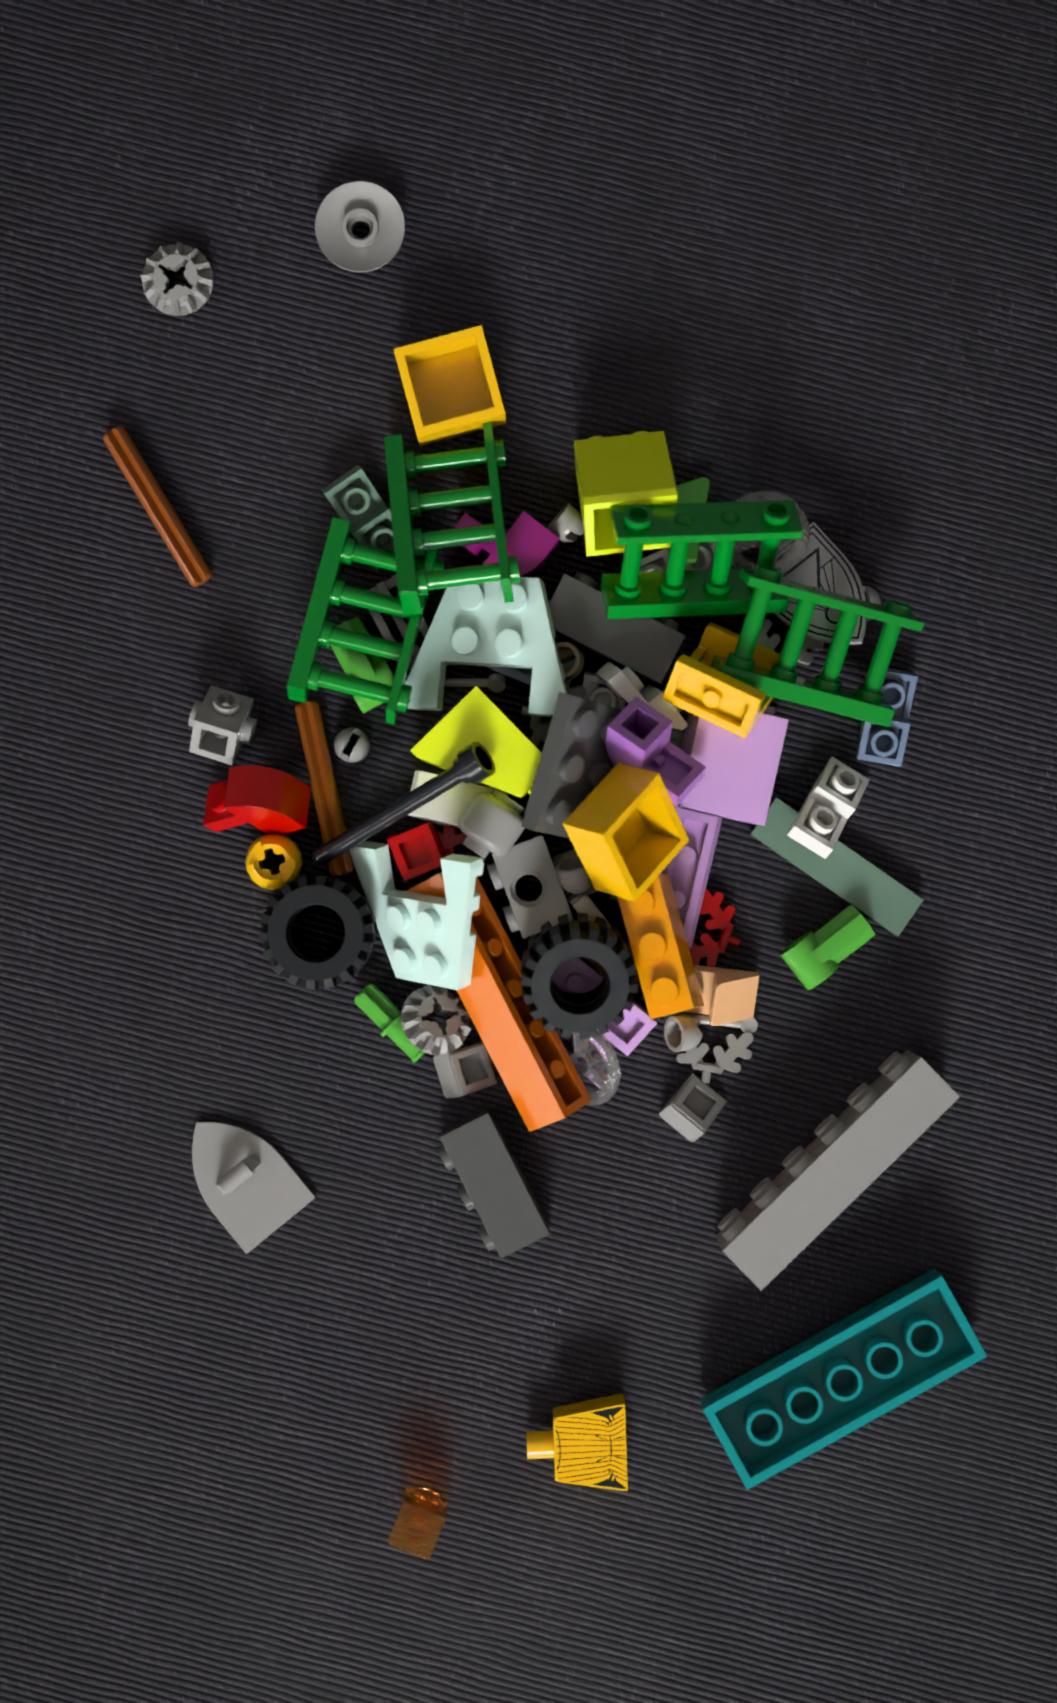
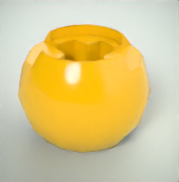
[245,834,302,890]

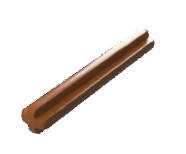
[103,426,212,587]
[295,700,354,876]

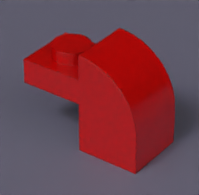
[203,765,311,835]

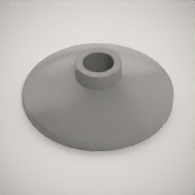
[315,181,405,273]

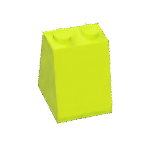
[574,431,677,557]
[410,686,542,799]

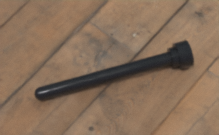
[312,742,495,865]

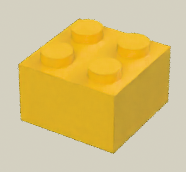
[393,325,506,447]
[562,763,689,902]

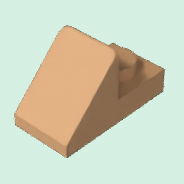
[683,965,760,1026]

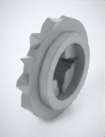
[140,242,214,316]
[401,985,471,1055]

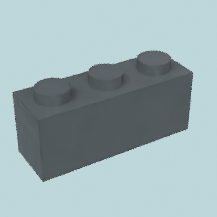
[549,572,686,687]
[436,1108,550,1259]

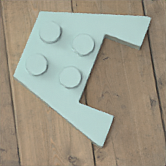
[405,577,567,717]
[349,841,484,990]

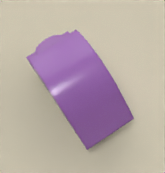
[606,697,706,807]

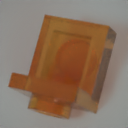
[388,1487,448,1560]

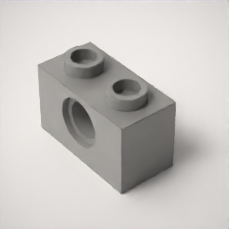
[487,835,574,939]

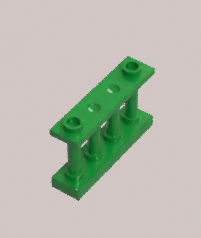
[384,422,521,616]
[601,500,803,619]
[287,517,445,725]
[710,564,924,727]

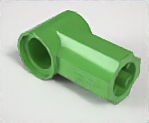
[330,616,395,714]
[780,904,876,991]

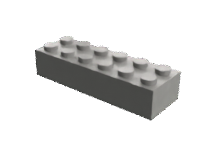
[716,1050,960,1291]

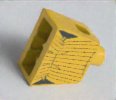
[526,1394,628,1491]

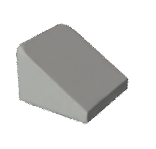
[433,1041,497,1098]
[659,1073,727,1142]

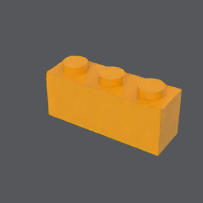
[617,874,705,1019]

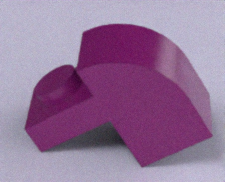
[454,511,560,577]

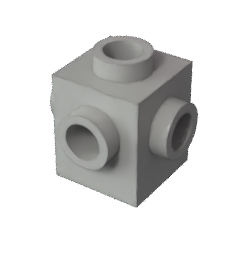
[188,685,257,765]

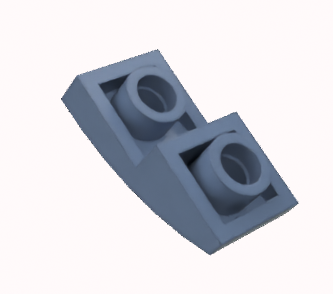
[856,668,918,767]

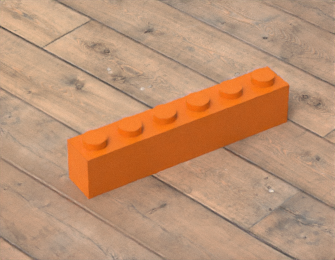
[407,872,592,1132]

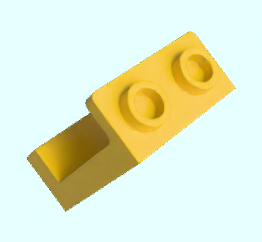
[662,622,780,738]

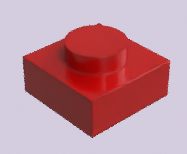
[387,822,446,881]

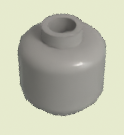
[458,789,525,859]

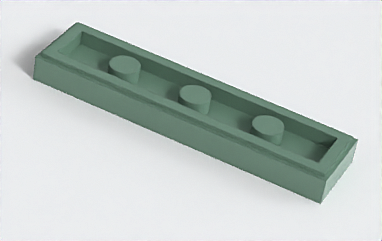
[750,797,924,937]

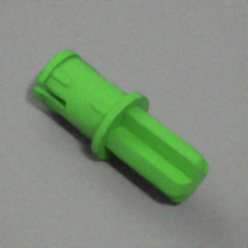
[354,983,426,1063]

